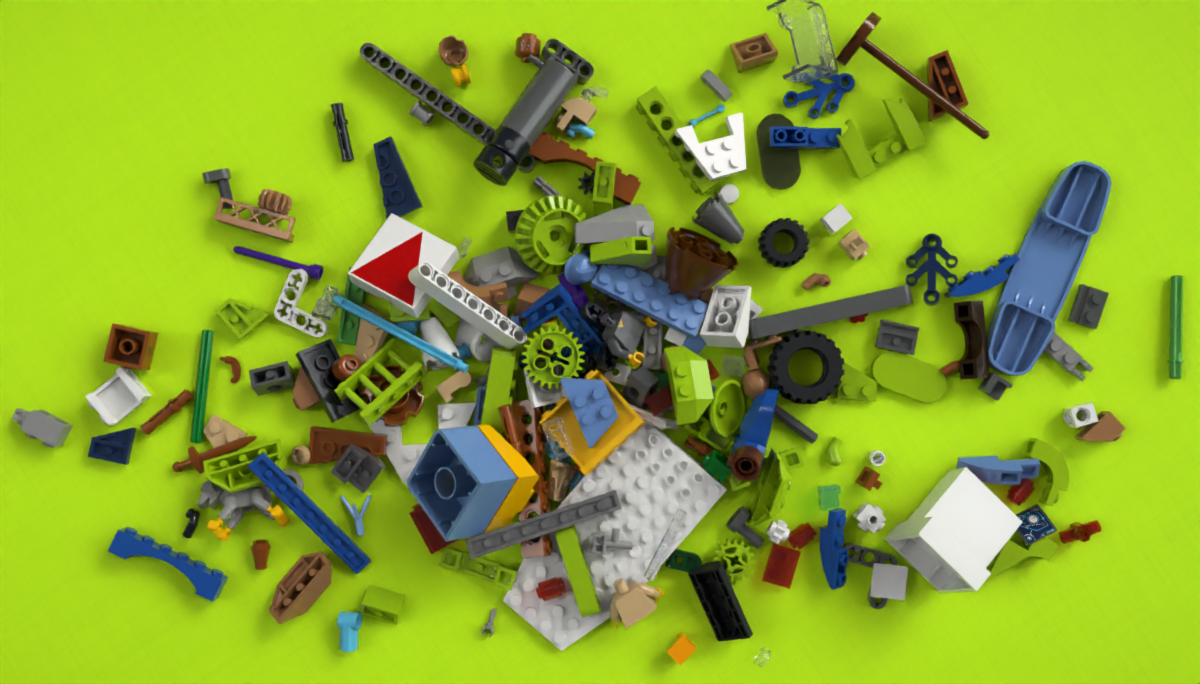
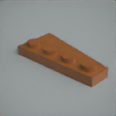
[308,426,387,465]

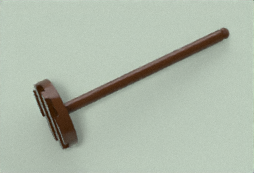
[836,12,990,139]

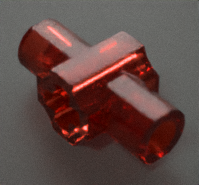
[1059,520,1101,544]

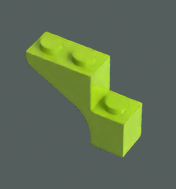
[986,537,1058,576]

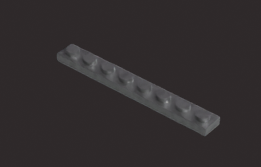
[465,490,622,559]

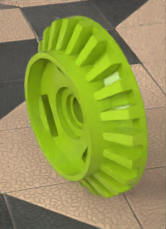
[515,195,588,275]

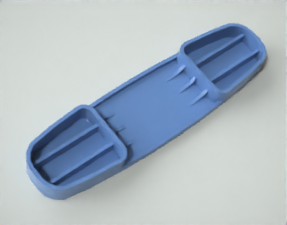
[986,161,1111,376]

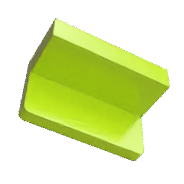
[360,585,405,625]

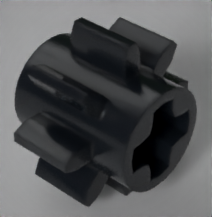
[578,172,595,195]

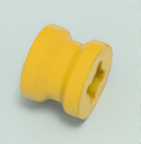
[451,64,471,87]

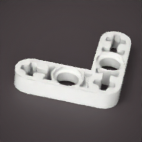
[274,269,328,337]

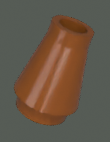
[251,540,271,570]

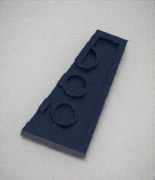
[373,136,423,219]

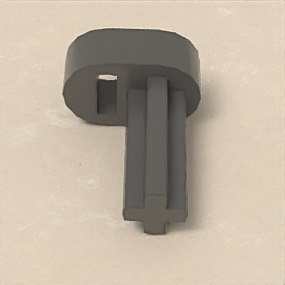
[202,168,233,209]
[726,506,764,548]

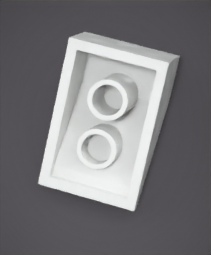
[700,285,751,348]

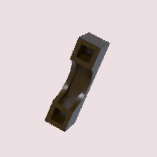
[954,301,990,380]

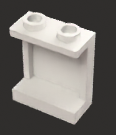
[85,366,152,426]

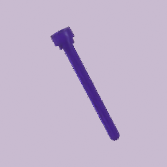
[233,246,323,280]

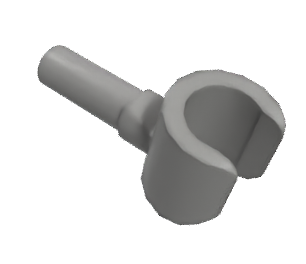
[482,608,497,637]

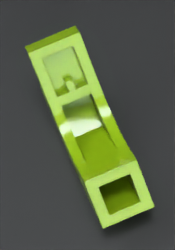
[1024,438,1069,507]

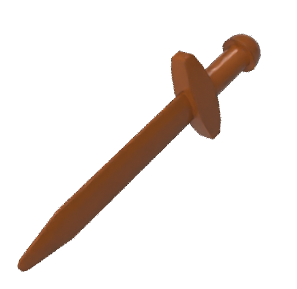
[172,436,257,474]

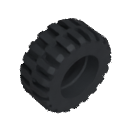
[767,331,845,404]

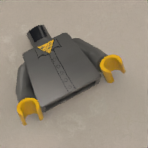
[600,311,657,367]

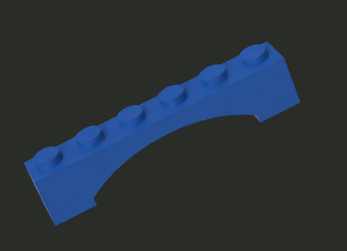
[108,527,228,602]

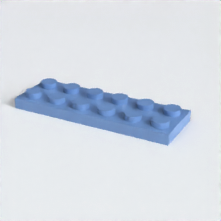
[591,264,709,339]

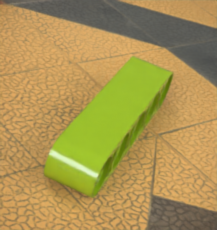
[554,525,601,618]

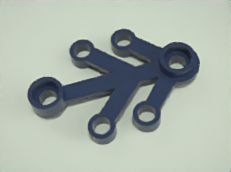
[906,234,958,306]

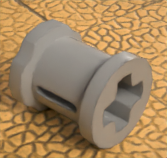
[409,101,435,126]

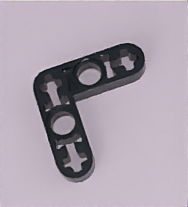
[579,302,618,373]

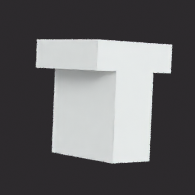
[885,467,1022,593]

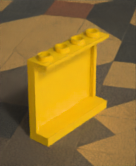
[539,370,646,476]

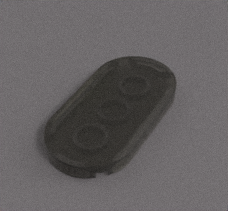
[756,114,801,190]

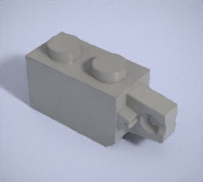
[12,408,73,448]

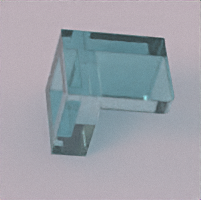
[818,484,841,511]

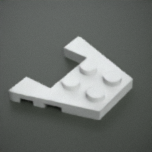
[674,113,746,181]

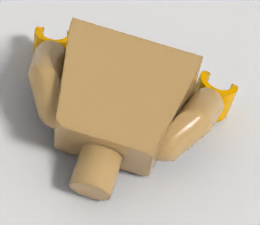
[610,578,665,629]

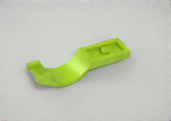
[587,161,617,248]

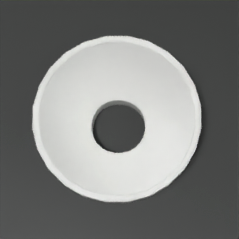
[470,331,502,362]

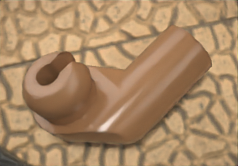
[801,273,831,291]

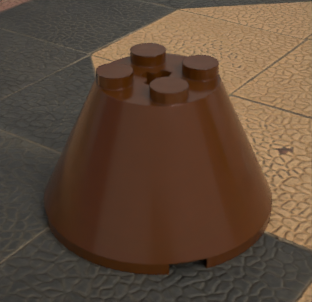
[666,227,739,300]

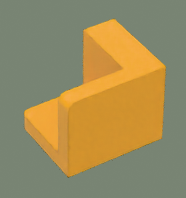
[667,631,696,665]

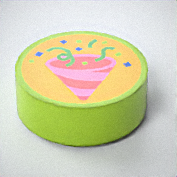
[540,316,560,331]

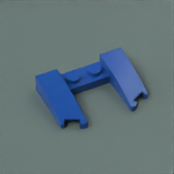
[521,283,603,363]

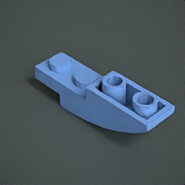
[956,456,1040,485]

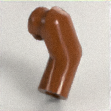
[940,360,960,377]

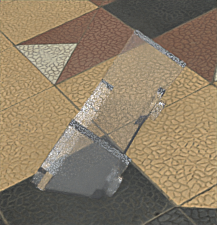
[767,0,838,83]

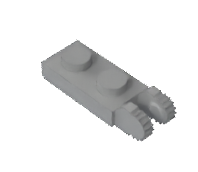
[1043,332,1093,381]

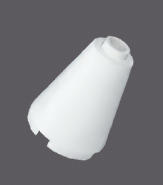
[420,315,461,371]

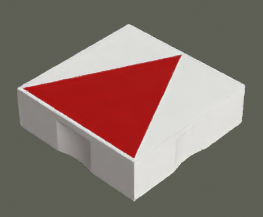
[348,213,459,318]

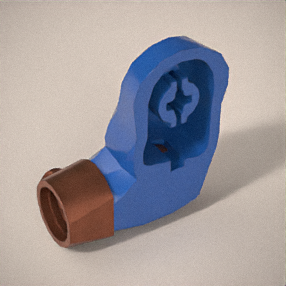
[727,389,779,482]

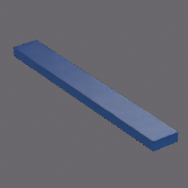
[247,452,371,574]

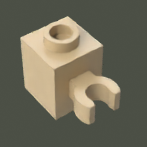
[837,229,870,260]

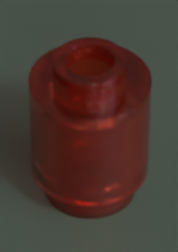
[1006,478,1035,506]
[787,522,817,550]
[536,577,566,602]

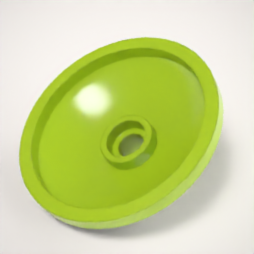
[709,379,747,438]

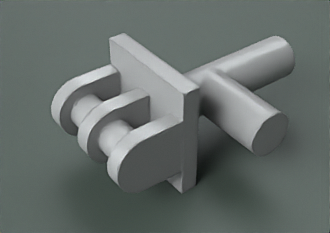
[589,528,633,556]

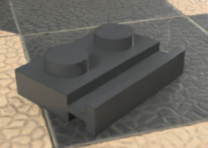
[1068,284,1109,329]
[875,320,919,355]

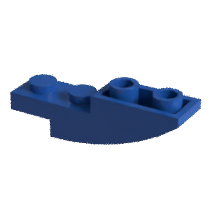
[769,127,841,150]
[944,253,1020,298]
[820,508,849,590]

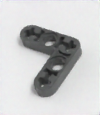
[842,543,897,609]

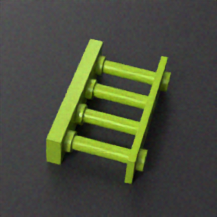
[334,339,427,427]

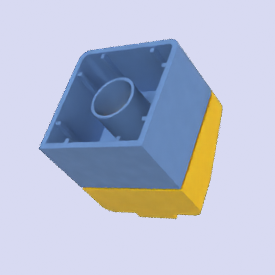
[407,424,539,542]

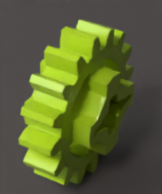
[712,538,755,581]

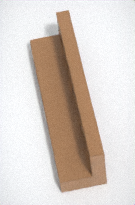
[214,197,296,243]

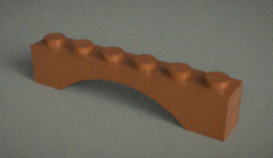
[529,132,641,205]

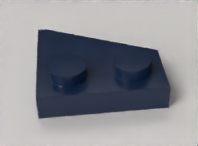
[88,427,136,465]

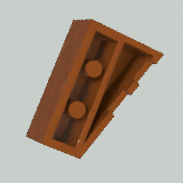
[926,50,969,122]

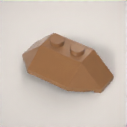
[269,551,332,624]

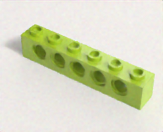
[636,86,722,195]

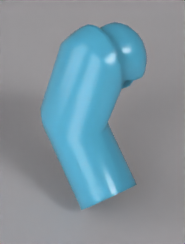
[566,123,595,139]

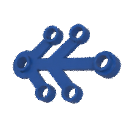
[783,65,855,119]

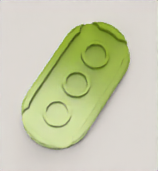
[871,351,947,403]

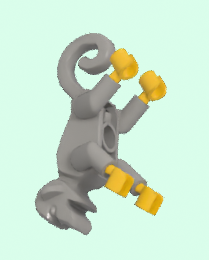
[197,469,304,541]

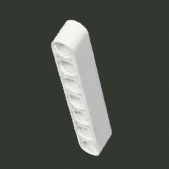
[408,262,527,350]

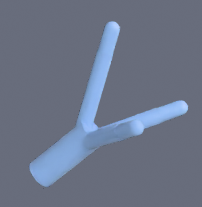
[340,495,371,536]

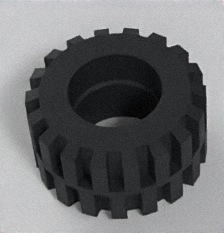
[758,218,809,268]

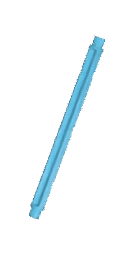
[332,295,469,373]

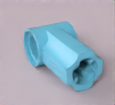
[337,611,362,652]

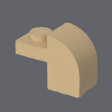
[556,98,597,134]

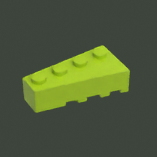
[481,345,519,432]

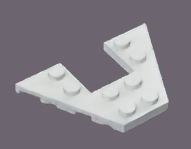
[361,402,476,484]

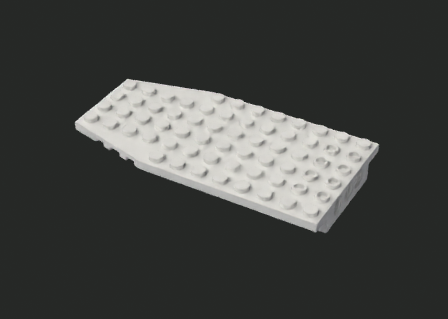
[503,423,727,651]

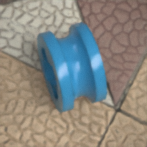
[456,343,471,362]

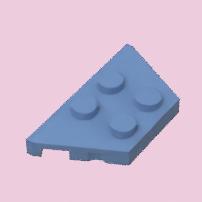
[560,377,619,448]

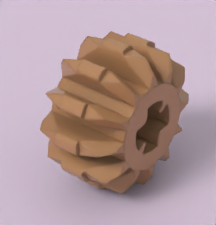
[257,189,292,215]

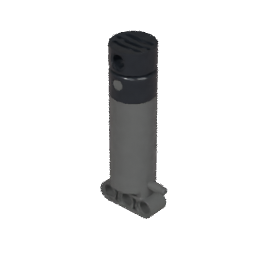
[473,39,594,186]

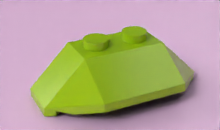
[664,346,714,425]
[203,439,283,493]
[747,448,791,526]

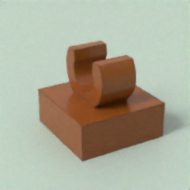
[855,466,882,491]

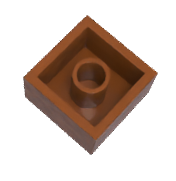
[104,324,158,370]

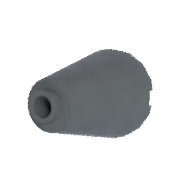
[692,192,744,244]

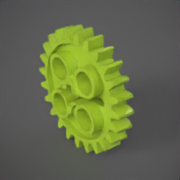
[521,326,585,389]

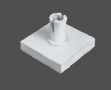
[523,364,567,408]

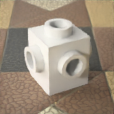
[852,502,886,533]

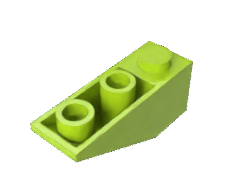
[590,236,652,265]

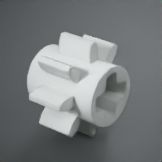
[766,519,790,544]

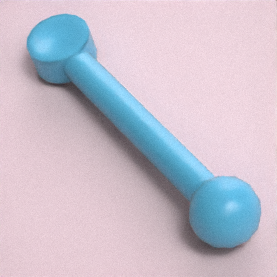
[689,104,725,127]

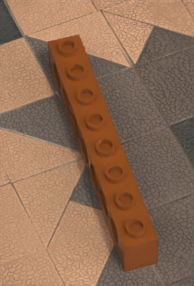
[512,400,552,558]

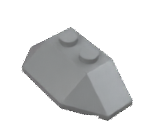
[463,246,539,288]

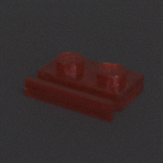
[762,543,801,589]

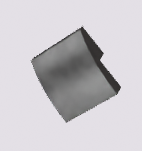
[331,444,386,493]

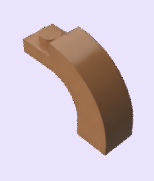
[447,270,508,306]

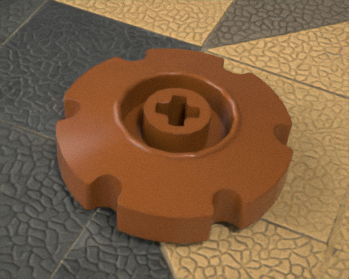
[362,365,424,427]

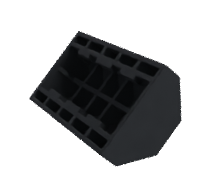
[688,561,753,642]

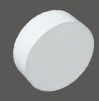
[720,184,739,204]

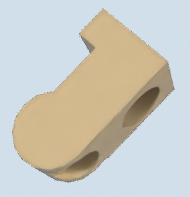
[436,371,473,403]

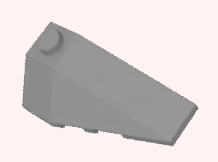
[574,205,655,244]

